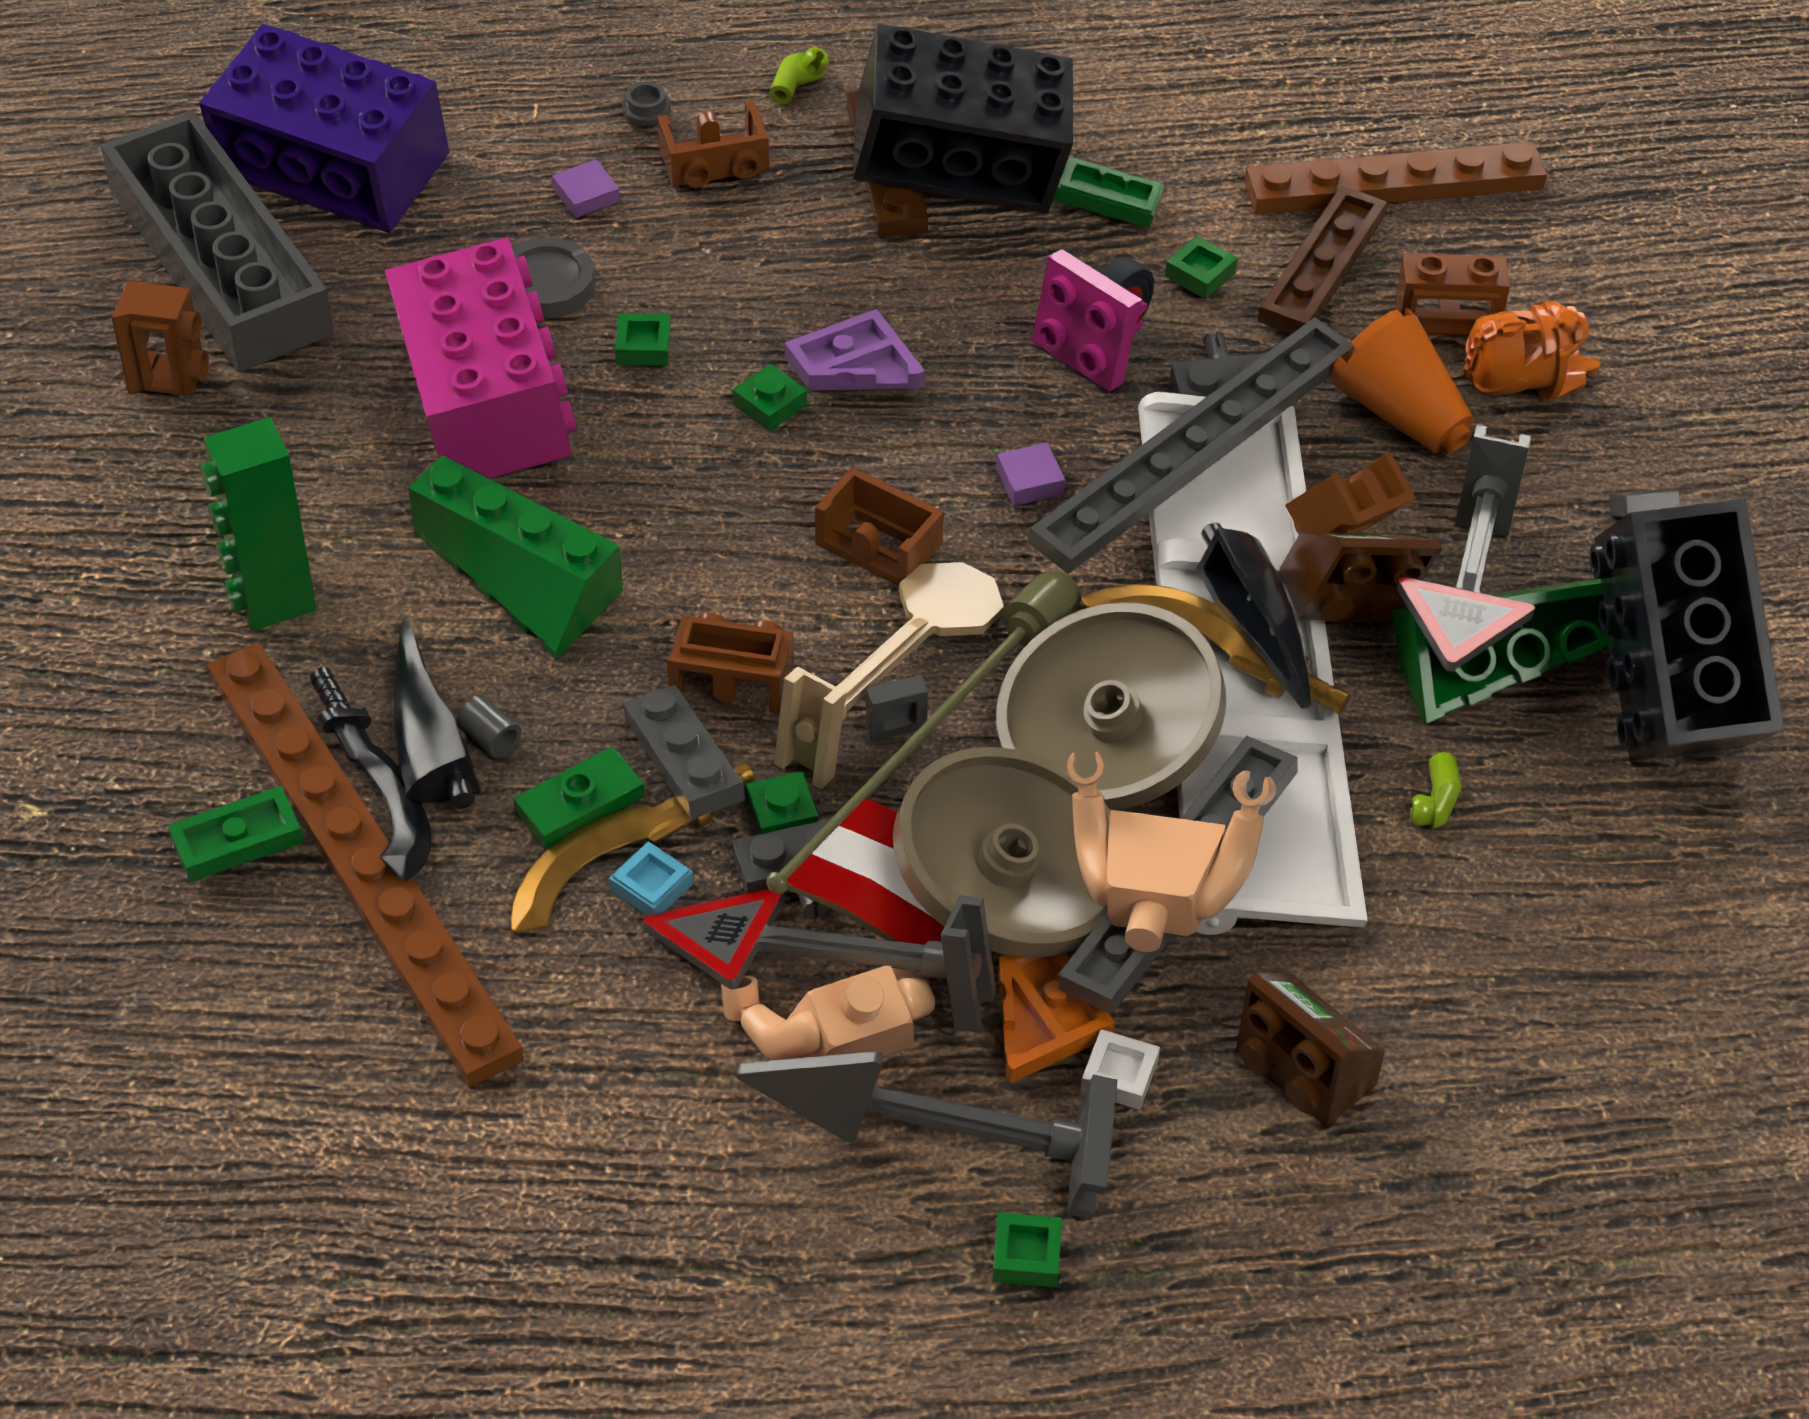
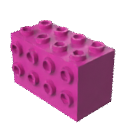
[385,237,577,478]

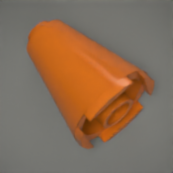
[1330,308,1474,454]

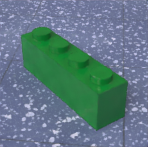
[199,417,317,631]
[408,455,623,660]
[1392,579,1611,724]

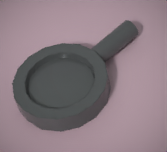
[512,237,596,319]

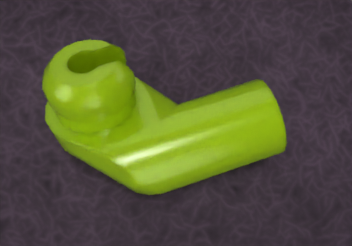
[769,47,829,105]
[1410,752,1462,829]

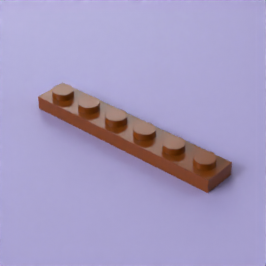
[1244,142,1547,215]

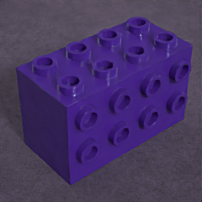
[199,23,450,233]

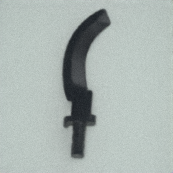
[310,667,432,880]

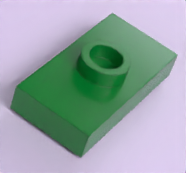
[1054,157,1165,229]
[513,746,645,849]

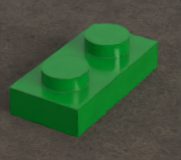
[168,786,304,882]

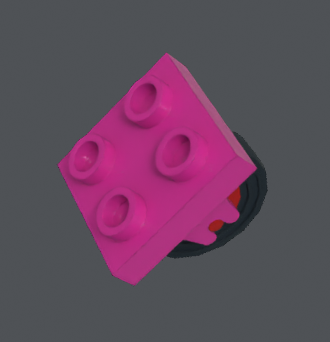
[1031,249,1155,392]

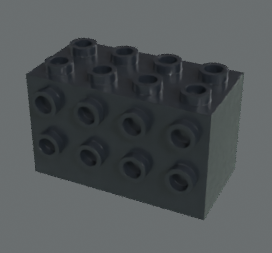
[853,23,1073,214]
[1590,498,1784,762]

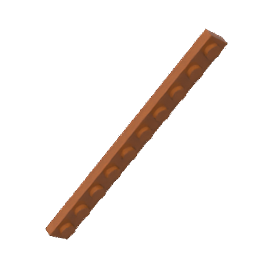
[207,642,524,1088]

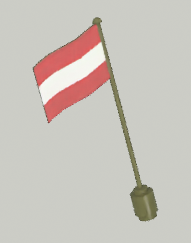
[767,571,1081,945]

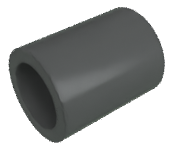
[456,696,521,758]

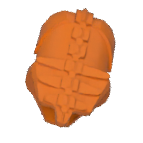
[1464,301,1601,403]

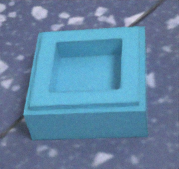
[609,841,694,916]

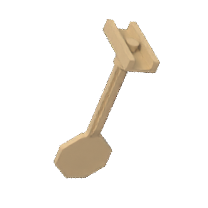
[774,562,1004,790]

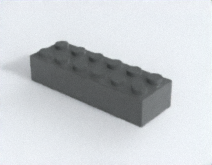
[101,111,334,372]

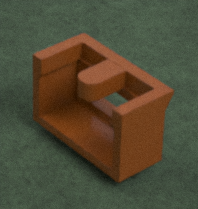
[658,100,769,187]
[1395,253,1510,336]
[111,281,209,396]
[1285,452,1417,535]
[815,467,944,586]
[667,613,794,714]

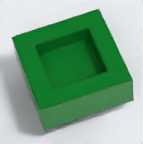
[1165,235,1238,299]
[615,313,671,366]
[732,364,807,431]
[746,771,818,835]
[992,1212,1062,1288]

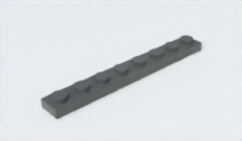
[1028,317,1354,574]

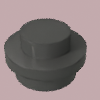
[622,82,671,127]

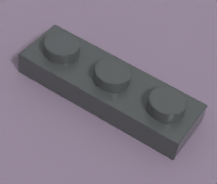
[623,685,745,820]

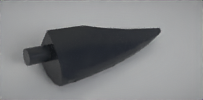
[1196,523,1311,709]
[393,616,481,809]

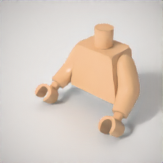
[1067,751,1276,952]
[721,935,935,1061]

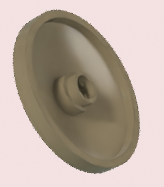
[996,602,1226,810]
[893,747,1111,957]

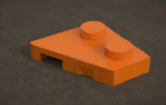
[998,953,1115,1083]

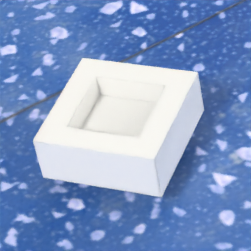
[1081,1029,1160,1110]

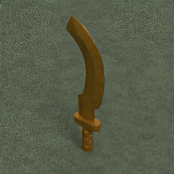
[1081,584,1350,714]
[511,762,755,933]

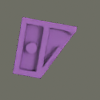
[785,309,925,390]

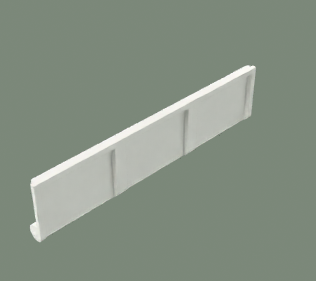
[1138,392,1368,935]

